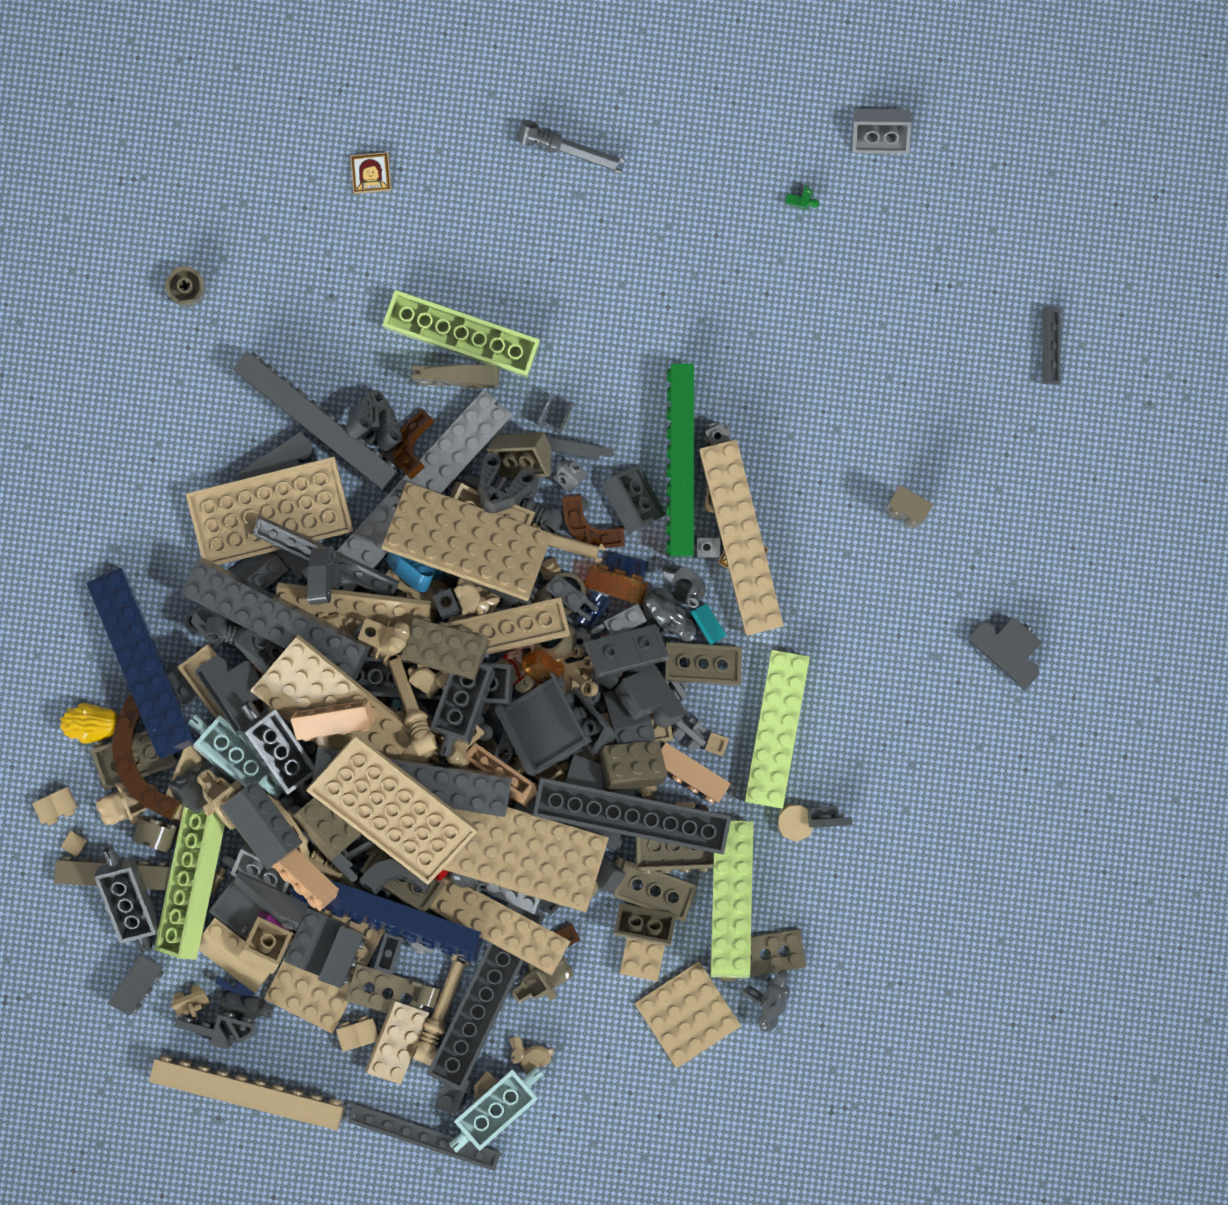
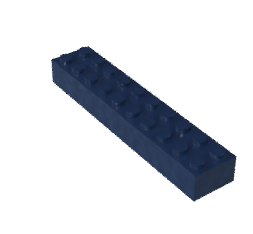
[86,568,196,759]
[291,879,483,962]

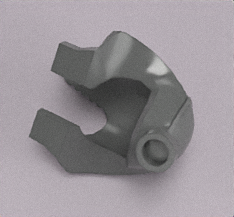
[655,566,706,608]

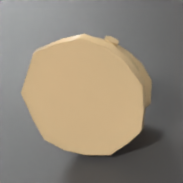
[778,804,813,842]

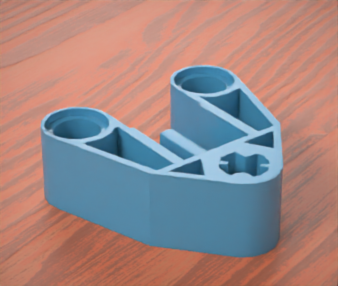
[386,552,444,592]

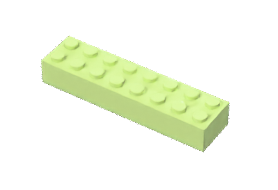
[382,290,540,378]
[744,650,810,809]
[154,807,225,960]
[711,821,753,978]

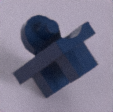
[577,591,611,630]

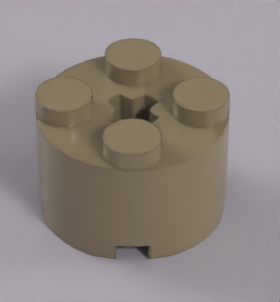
[165,266,206,307]
[132,815,177,852]

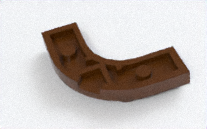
[393,408,435,480]
[562,493,625,548]

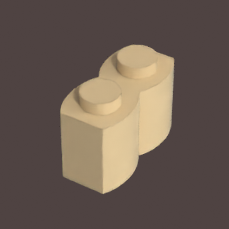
[32,787,79,826]
[336,1016,379,1052]

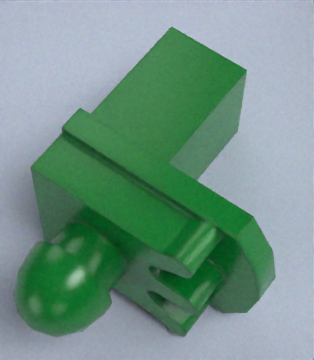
[785,185,820,211]

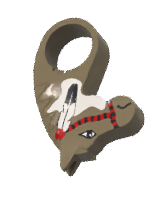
[494,623,577,695]

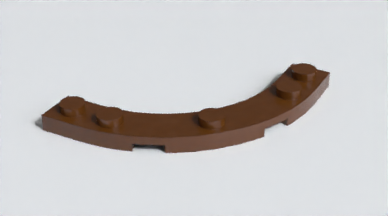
[112,694,181,821]

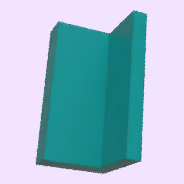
[690,603,727,645]

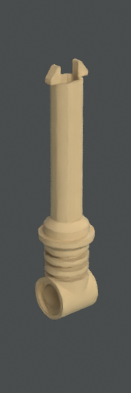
[530,523,606,563]
[385,654,438,756]
[412,955,469,1066]

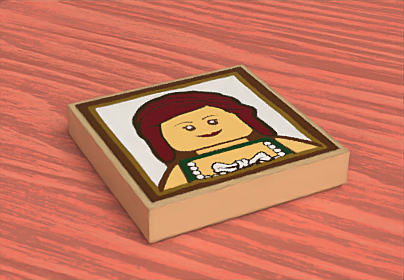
[350,152,392,194]

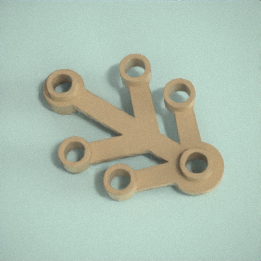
[546,646,598,697]

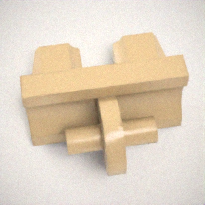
[171,985,210,1018]

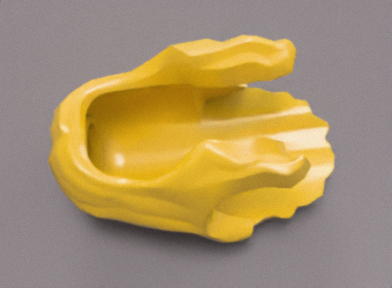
[60,703,119,744]

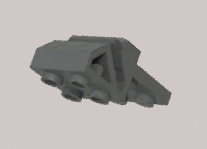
[174,1011,259,1049]

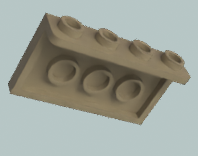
[401,617,490,680]
[90,729,178,791]
[635,837,714,874]

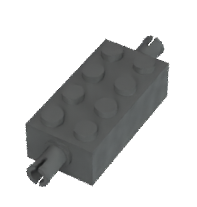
[430,647,495,758]
[238,700,315,801]
[94,846,159,953]

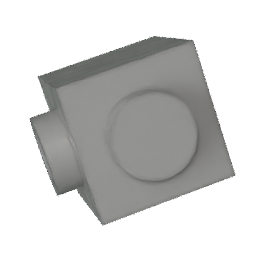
[694,538,720,559]

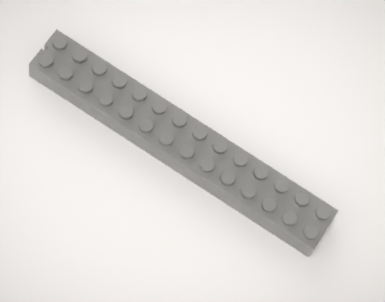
[305,390,513,592]

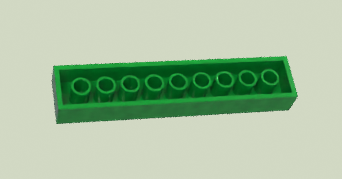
[666,364,694,558]

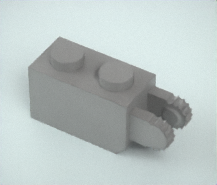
[591,604,647,638]

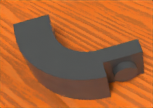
[360,859,430,895]

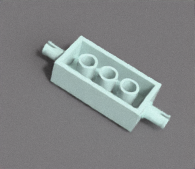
[188,714,282,799]
[449,1066,544,1153]

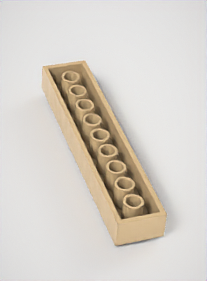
[698,439,784,636]
[149,1055,346,1130]

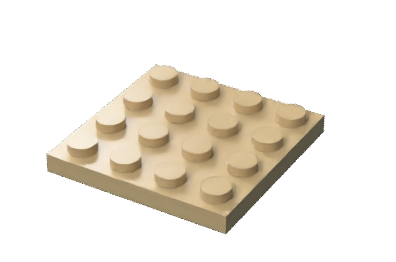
[634,961,741,1068]

